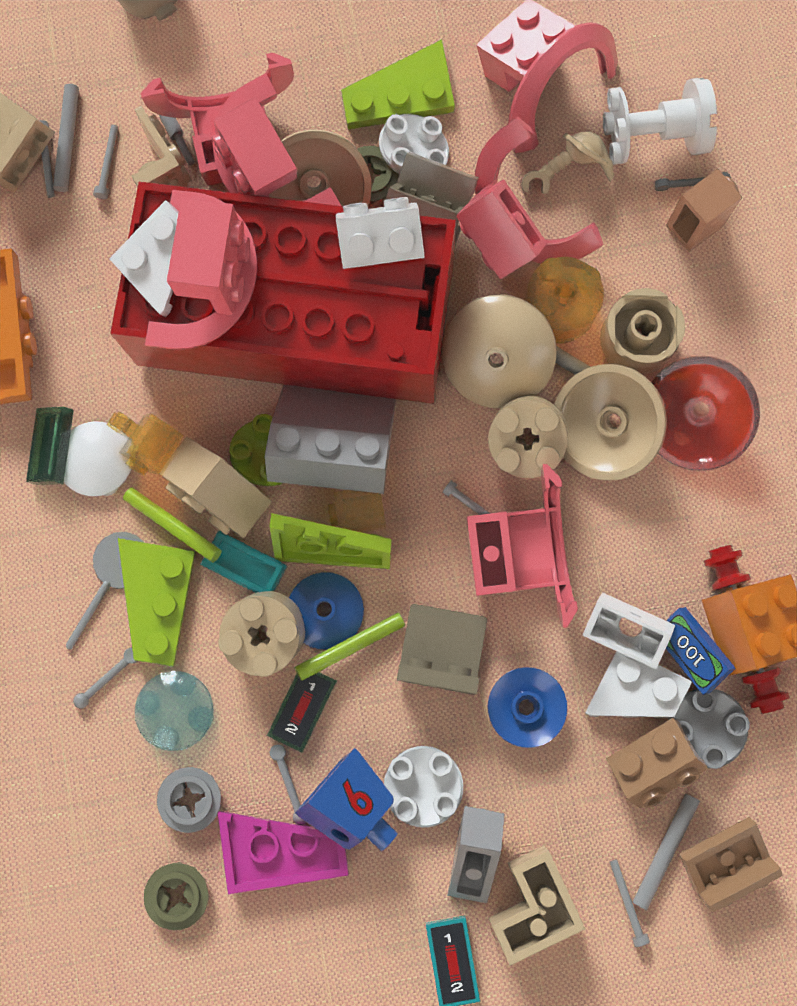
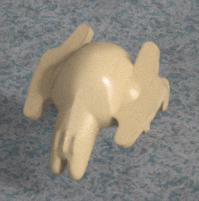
[521,131,614,194]

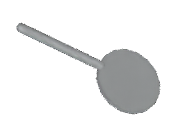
[66,532,145,649]

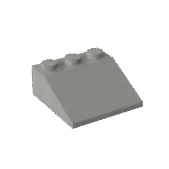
[265,385,396,494]

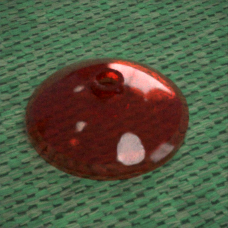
[651,355,760,471]

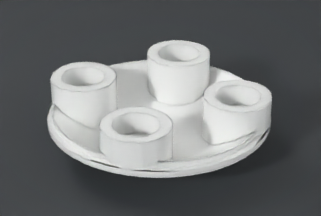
[379,114,449,174]
[57,422,133,496]
[384,746,463,828]

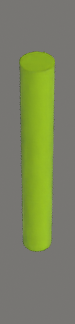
[123,487,221,563]
[294,613,405,681]

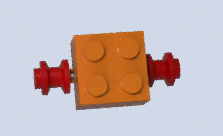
[701,545,797,714]

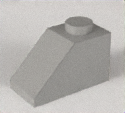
[447,806,504,903]

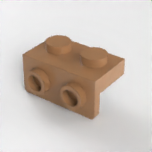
[606,718,708,808]
[679,817,783,912]

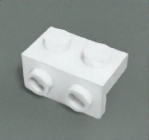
[336,197,425,269]

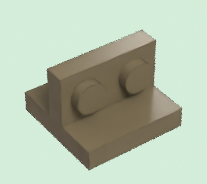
[386,152,479,247]

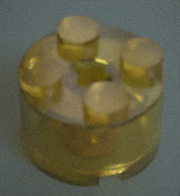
[524,257,604,344]

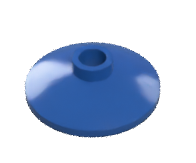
[289,572,364,650]
[488,667,567,748]

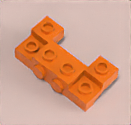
[0,248,37,405]

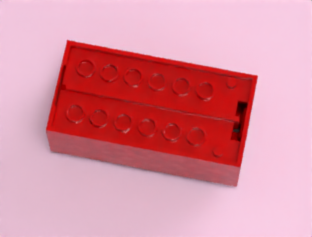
[110,181,456,404]

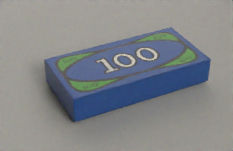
[666,607,736,695]

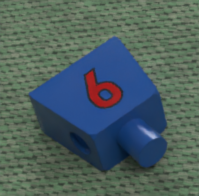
[295,748,398,851]

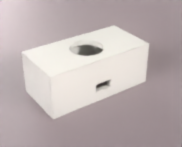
[582,592,675,669]

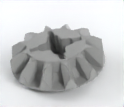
[157,767,221,833]

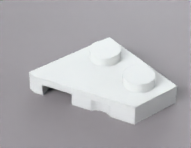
[109,200,179,317]
[585,651,692,718]

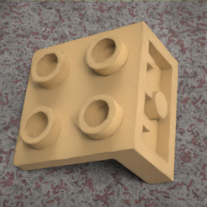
[0,93,55,193]
[132,106,192,187]

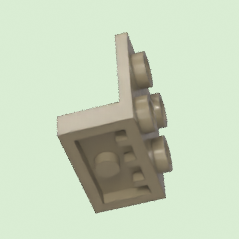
[397,604,487,695]

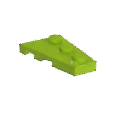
[341,39,455,130]
[270,513,392,569]
[118,538,196,667]

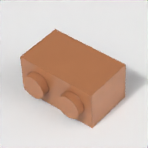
[666,168,742,252]

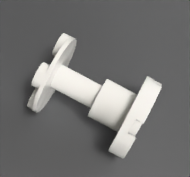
[603,78,717,165]

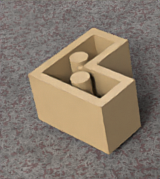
[158,437,272,538]
[489,845,585,966]

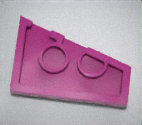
[218,811,349,894]

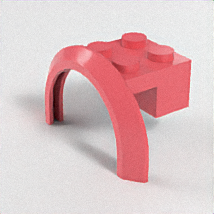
[476,0,618,154]
[140,52,294,186]
[212,73,341,206]
[456,117,604,280]
[145,190,257,350]
[467,464,578,628]

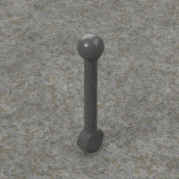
[654,172,731,191]

